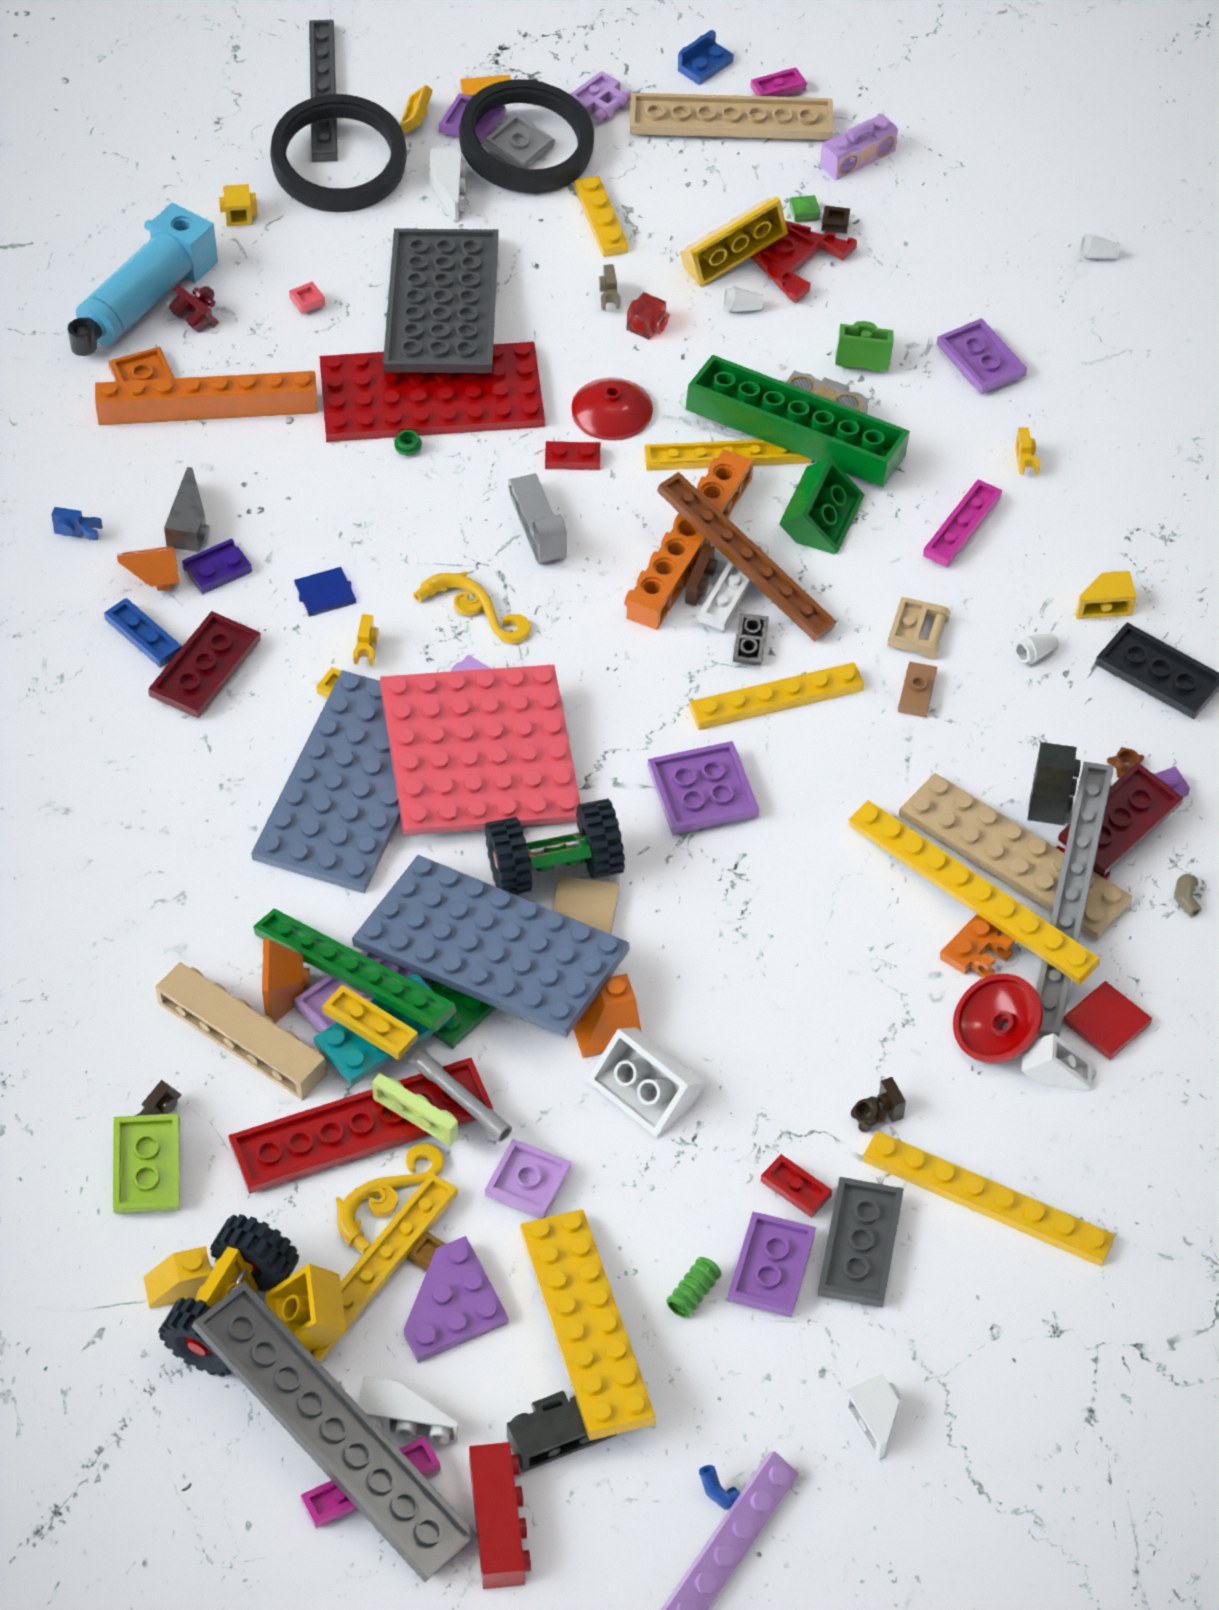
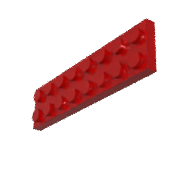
[228,1057,494,1194]

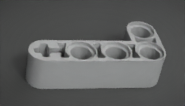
[508,473,567,564]

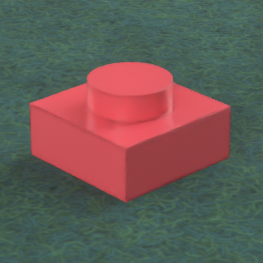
[289,281,325,314]

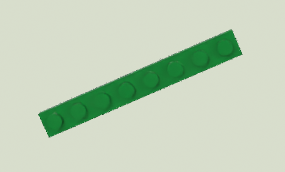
[253,908,457,1032]

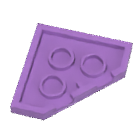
[404,1236,509,1363]

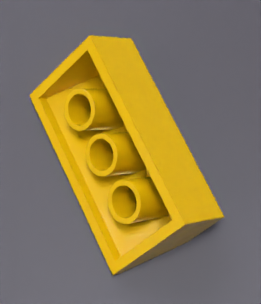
[680,197,788,287]

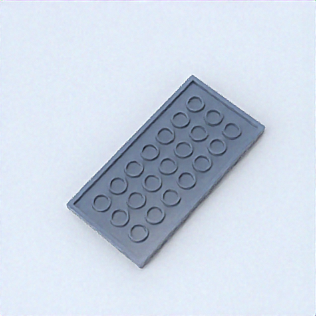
[251,670,400,894]
[352,854,630,1038]

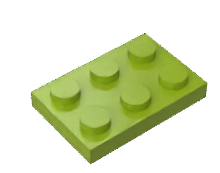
[113,1114,180,1213]

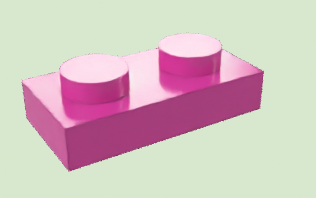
[750,67,807,97]

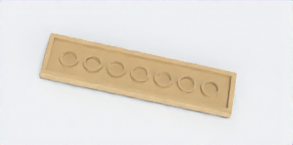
[630,92,833,140]
[899,773,1132,941]

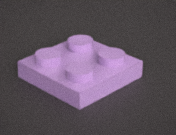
[485,1138,571,1219]

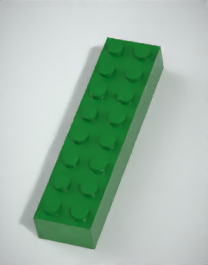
[685,354,910,487]

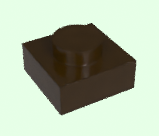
[821,205,851,234]
[876,1077,906,1123]

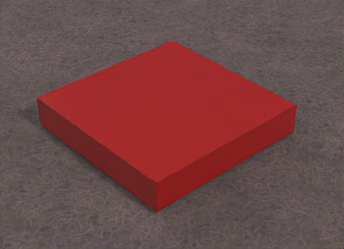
[1063,981,1152,1060]

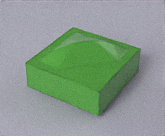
[790,195,821,222]

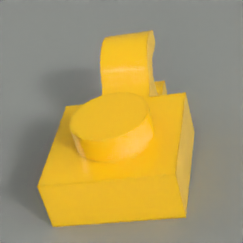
[1015,427,1041,475]
[353,614,379,666]

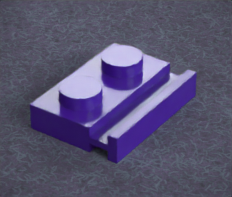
[182,538,252,594]

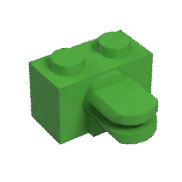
[835,321,893,372]

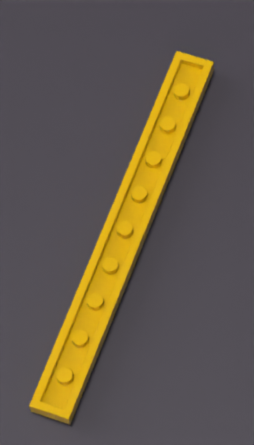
[848,800,1100,985]

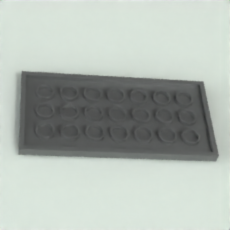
[383,228,499,374]

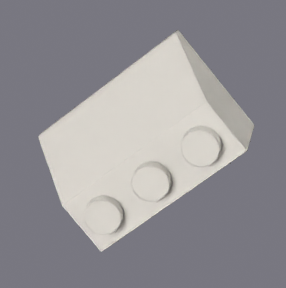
[586,1027,705,1137]

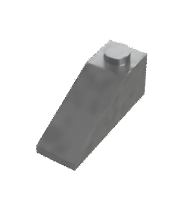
[164,467,210,552]

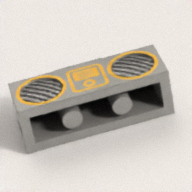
[786,370,869,414]

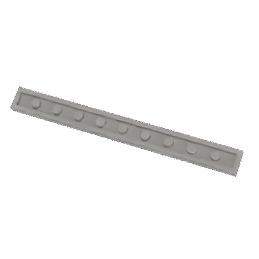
[1036,761,1114,1037]

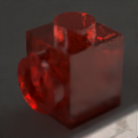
[626,292,670,340]

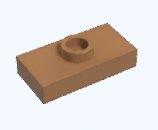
[898,661,938,718]

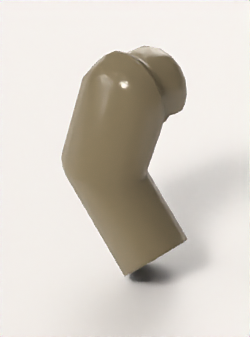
[1174,874,1202,918]

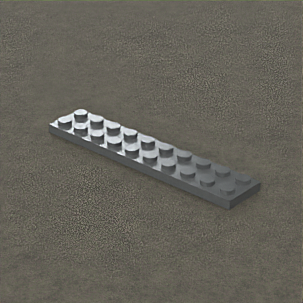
[192,1282,477,1583]

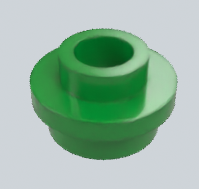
[394,430,422,456]

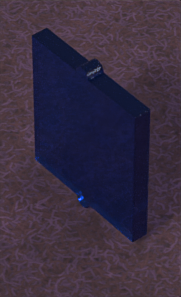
[294,566,357,617]

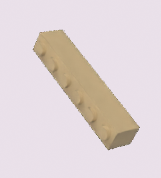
[155,962,327,1100]

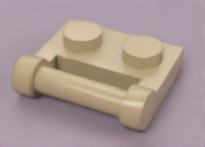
[887,596,951,659]

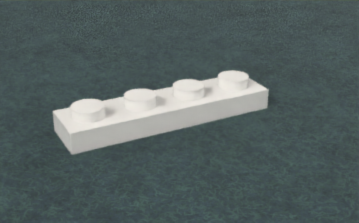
[698,538,770,631]

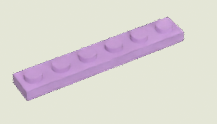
[661,1451,799,1610]

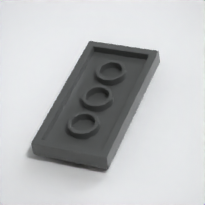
[817,1177,904,1308]

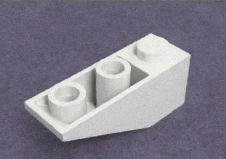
[429,148,467,222]
[357,1376,459,1444]

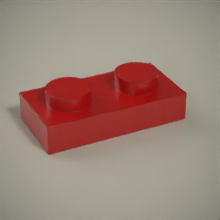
[545,441,601,470]
[760,1154,832,1218]

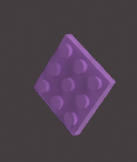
[647,741,759,835]

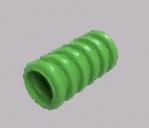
[666,1257,722,1318]

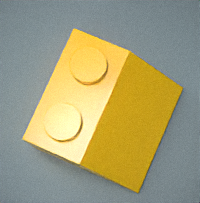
[265,1264,347,1350]

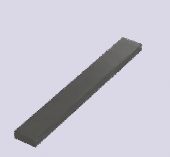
[309,20,338,162]

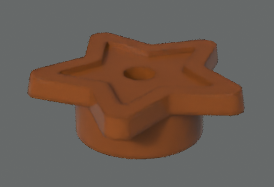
[1107,747,1144,778]

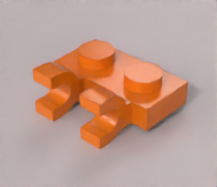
[940,914,1014,978]

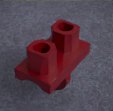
[168,285,219,332]

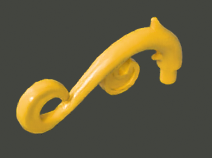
[413,571,531,644]
[335,1143,444,1254]

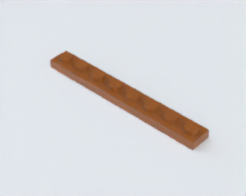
[657,472,837,642]

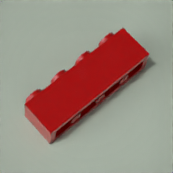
[469,1442,531,1589]

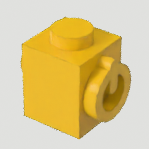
[219,184,258,227]

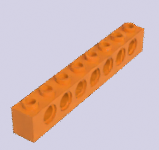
[624,449,754,630]

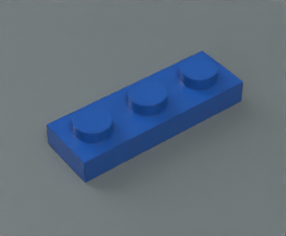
[104,598,182,668]

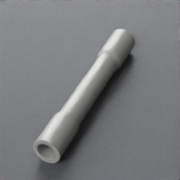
[409,1049,512,1142]

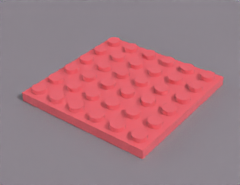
[380,664,580,836]

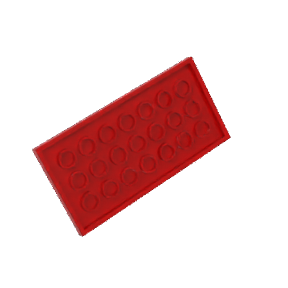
[319,342,545,442]

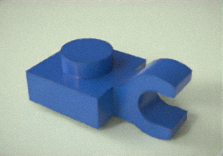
[51,506,103,540]

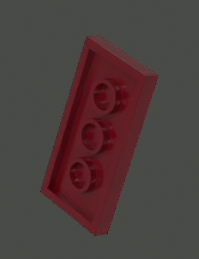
[148,611,261,718]
[1058,762,1184,877]

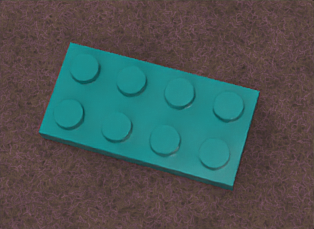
[313,972,454,1087]

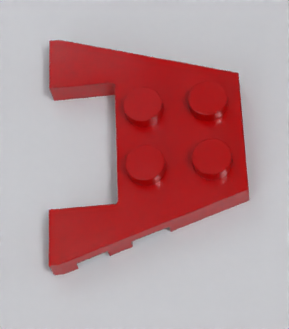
[750,221,857,304]

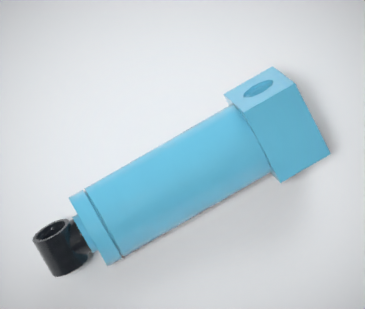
[67,202,218,356]

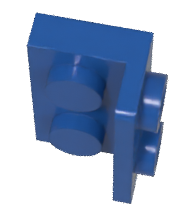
[678,29,734,85]

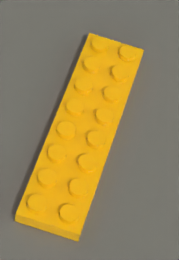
[520,1209,656,1441]

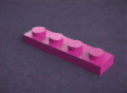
[923,479,1002,568]
[300,1436,441,1529]

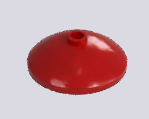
[571,377,653,441]
[953,973,1043,1064]

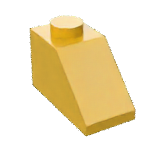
[1076,571,1137,619]
[143,1246,212,1309]

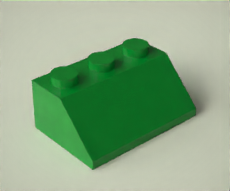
[779,457,865,554]

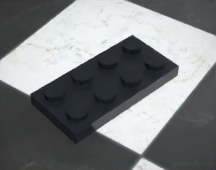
[1095,622,1219,719]

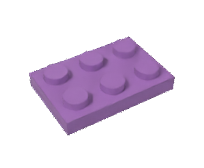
[936,318,1027,395]
[727,1211,816,1318]

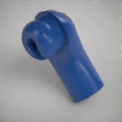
[699,1465,740,1510]

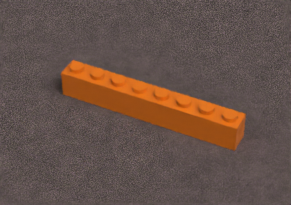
[95,371,318,425]

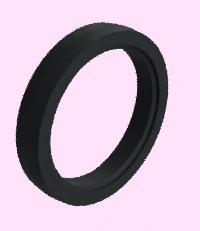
[459,79,594,193]
[270,94,407,212]

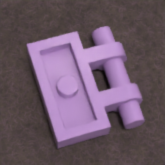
[570,71,632,123]

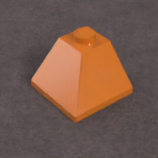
[116,546,179,591]
[262,939,310,1023]
[573,973,642,1058]

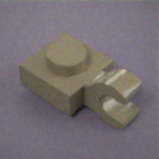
[598,264,621,310]

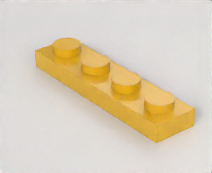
[574,176,628,257]

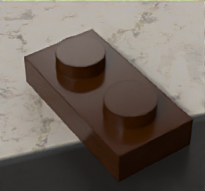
[685,544,718,606]

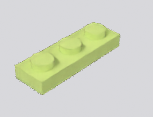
[372,1073,458,1147]

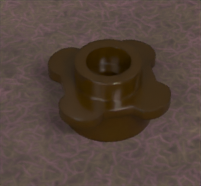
[851,1096,887,1133]

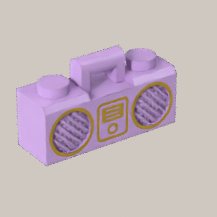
[820,114,898,181]

